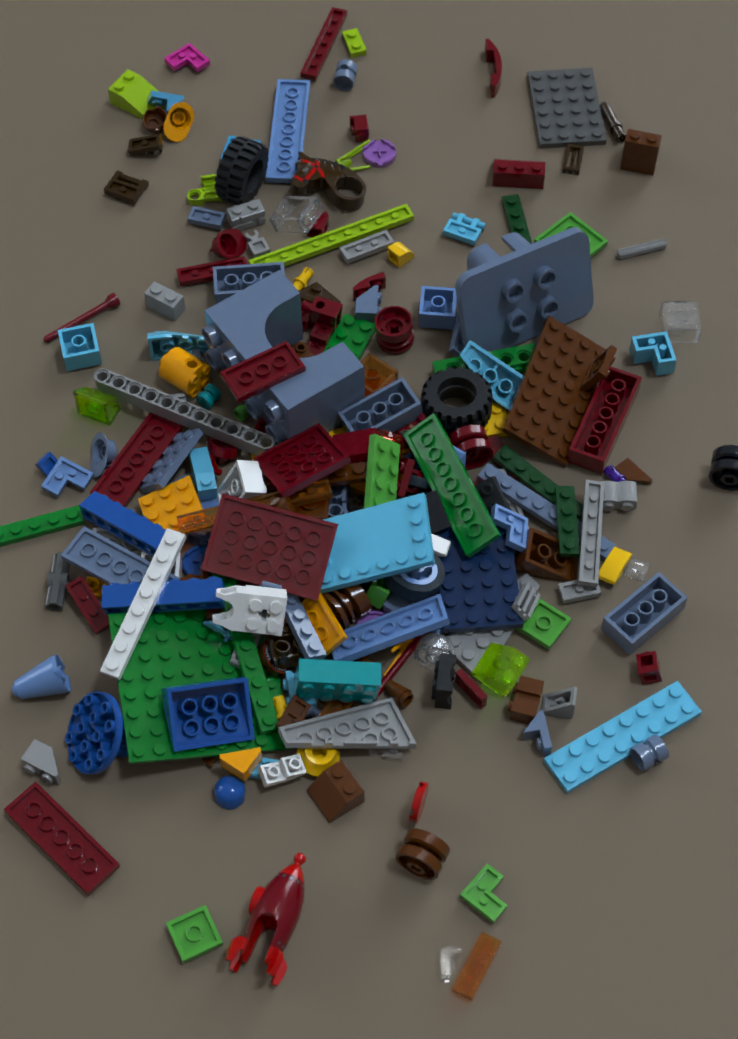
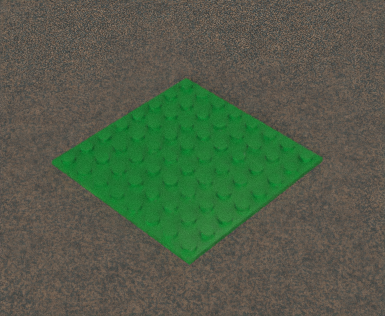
[108,609,292,764]

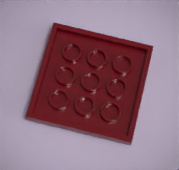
[253,423,351,497]

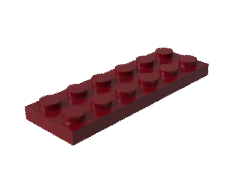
[90,412,183,508]
[4,781,120,896]

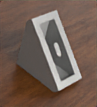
[542,686,577,719]

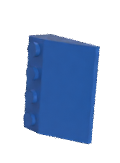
[162,677,255,751]

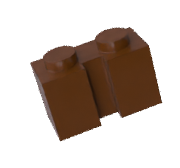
[507,675,544,724]

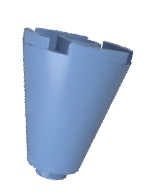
[12,654,71,699]

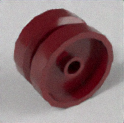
[449,425,493,470]

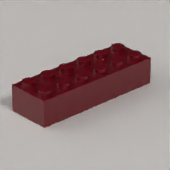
[567,366,642,474]

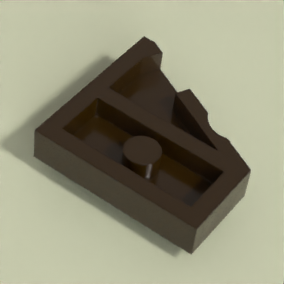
[299,282,341,303]

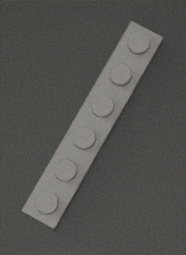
[577,479,605,587]

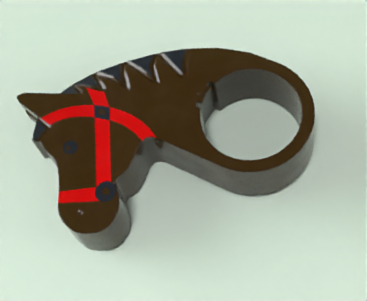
[290,151,366,212]

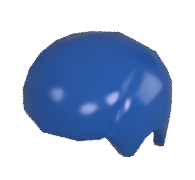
[214,775,246,810]

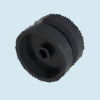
[709,445,738,491]

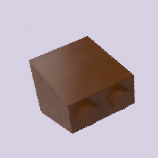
[620,129,662,176]

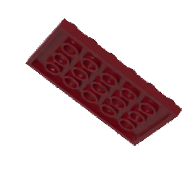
[201,493,338,602]

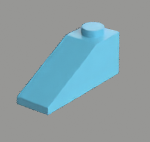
[189,447,217,501]

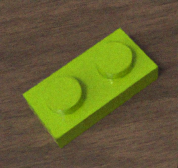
[342,28,367,58]

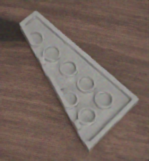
[440,573,540,685]
[278,698,417,749]

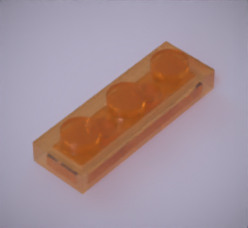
[452,932,502,1001]

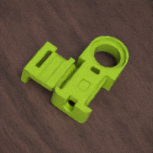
[187,174,222,206]

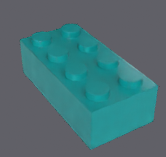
[294,659,381,703]

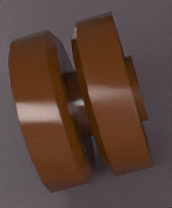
[395,828,450,880]

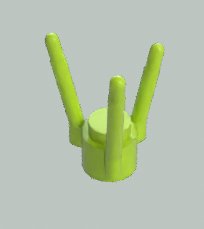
[335,139,371,171]

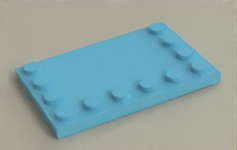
[320,493,435,594]

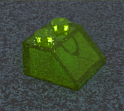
[73,387,121,426]
[471,642,531,697]

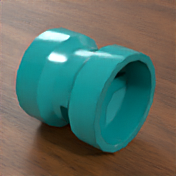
[196,384,222,409]

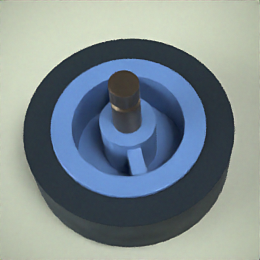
[384,553,445,602]

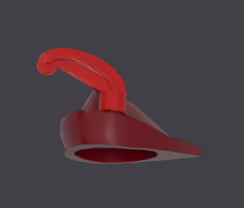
[207,436,238,476]

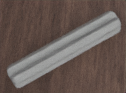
[617,238,667,259]

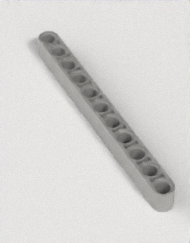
[94,368,275,456]

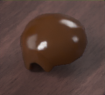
[142,106,167,133]

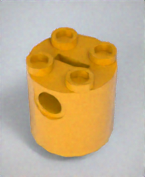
[158,347,211,398]

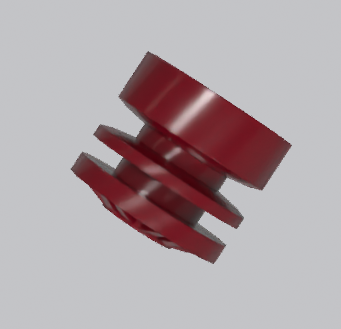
[375,306,414,354]

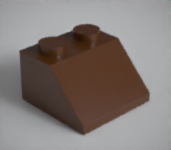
[307,760,365,823]

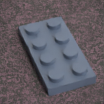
[140,428,203,493]

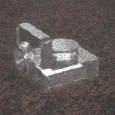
[439,946,463,982]

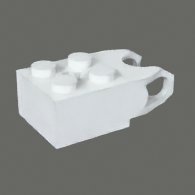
[212,585,287,636]

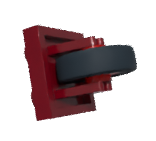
[396,458,432,497]

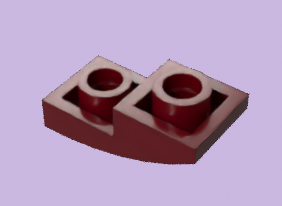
[353,272,386,301]

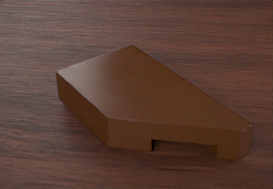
[615,458,652,485]
[275,694,312,728]

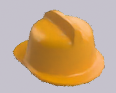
[163,102,194,142]

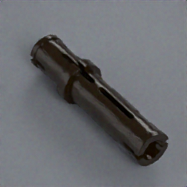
[599,101,626,143]

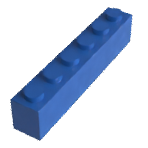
[79,491,166,557]
[101,577,225,615]

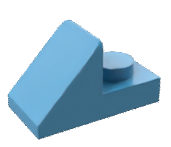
[147,90,184,114]

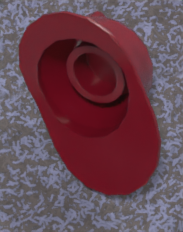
[210,228,247,259]

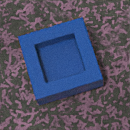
[35,452,58,478]

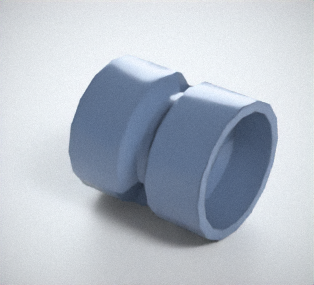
[333,59,358,91]
[629,734,669,772]

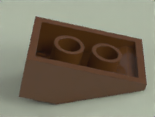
[515,527,580,582]

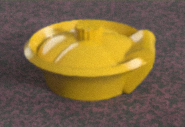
[297,748,341,776]

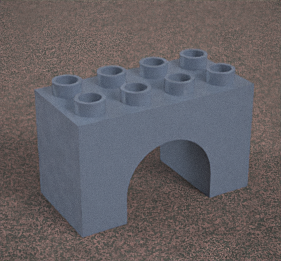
[201,270,365,445]

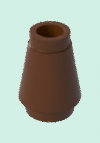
[384,680,414,708]

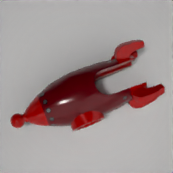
[225,853,306,987]

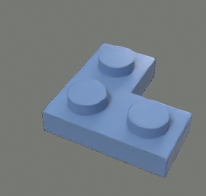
[41,456,94,497]
[491,503,528,552]

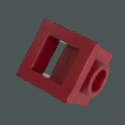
[350,114,369,142]
[636,651,662,685]

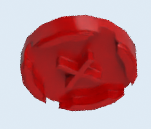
[409,781,429,824]

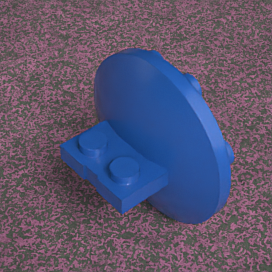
[65,691,128,775]

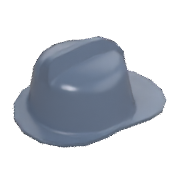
[90,433,117,477]

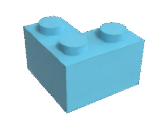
[629,331,677,376]

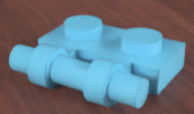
[443,212,486,246]

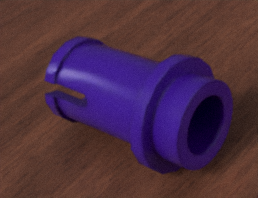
[603,465,626,482]

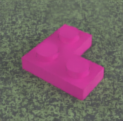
[164,43,210,72]

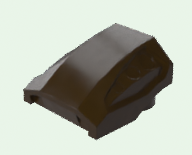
[264,622,305,669]

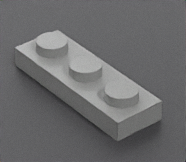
[340,230,394,264]

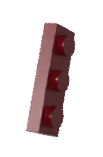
[65,576,109,635]

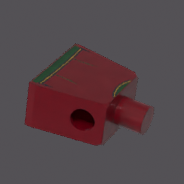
[301,296,343,335]

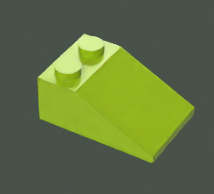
[108,69,164,119]

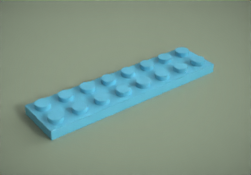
[543,681,702,794]

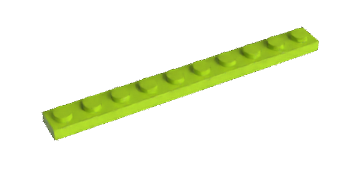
[249,204,414,267]

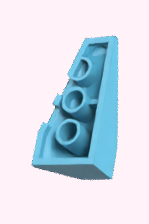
[147,331,210,361]
[459,340,523,410]

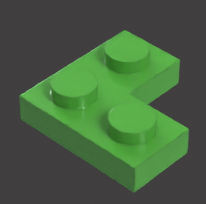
[460,863,508,924]

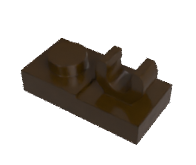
[128,133,163,156]

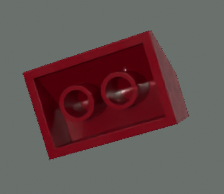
[493,159,545,189]

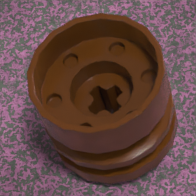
[322,584,371,630]

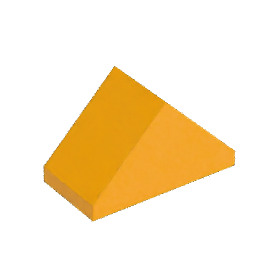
[219,747,262,782]

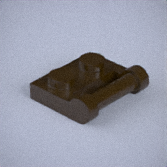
[104,170,149,204]

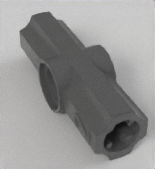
[45,552,70,611]

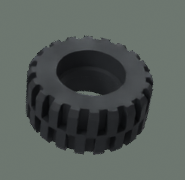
[214,136,269,205]
[421,367,493,437]

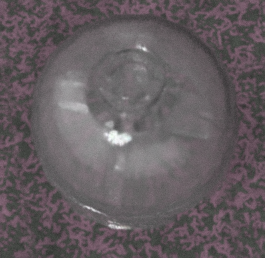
[414,633,454,671]

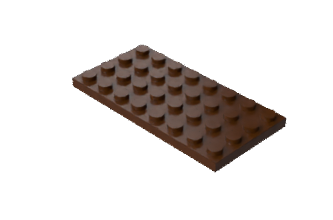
[501,315,606,468]

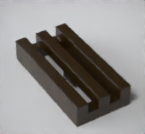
[562,144,584,175]

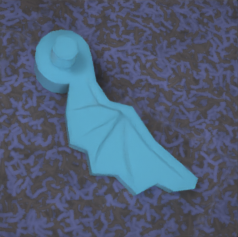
[202,620,231,642]

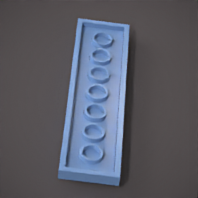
[266,79,310,183]

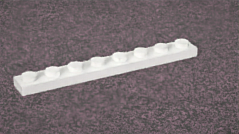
[100,528,187,680]

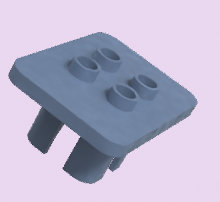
[455,227,594,351]

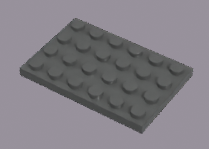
[527,68,606,149]

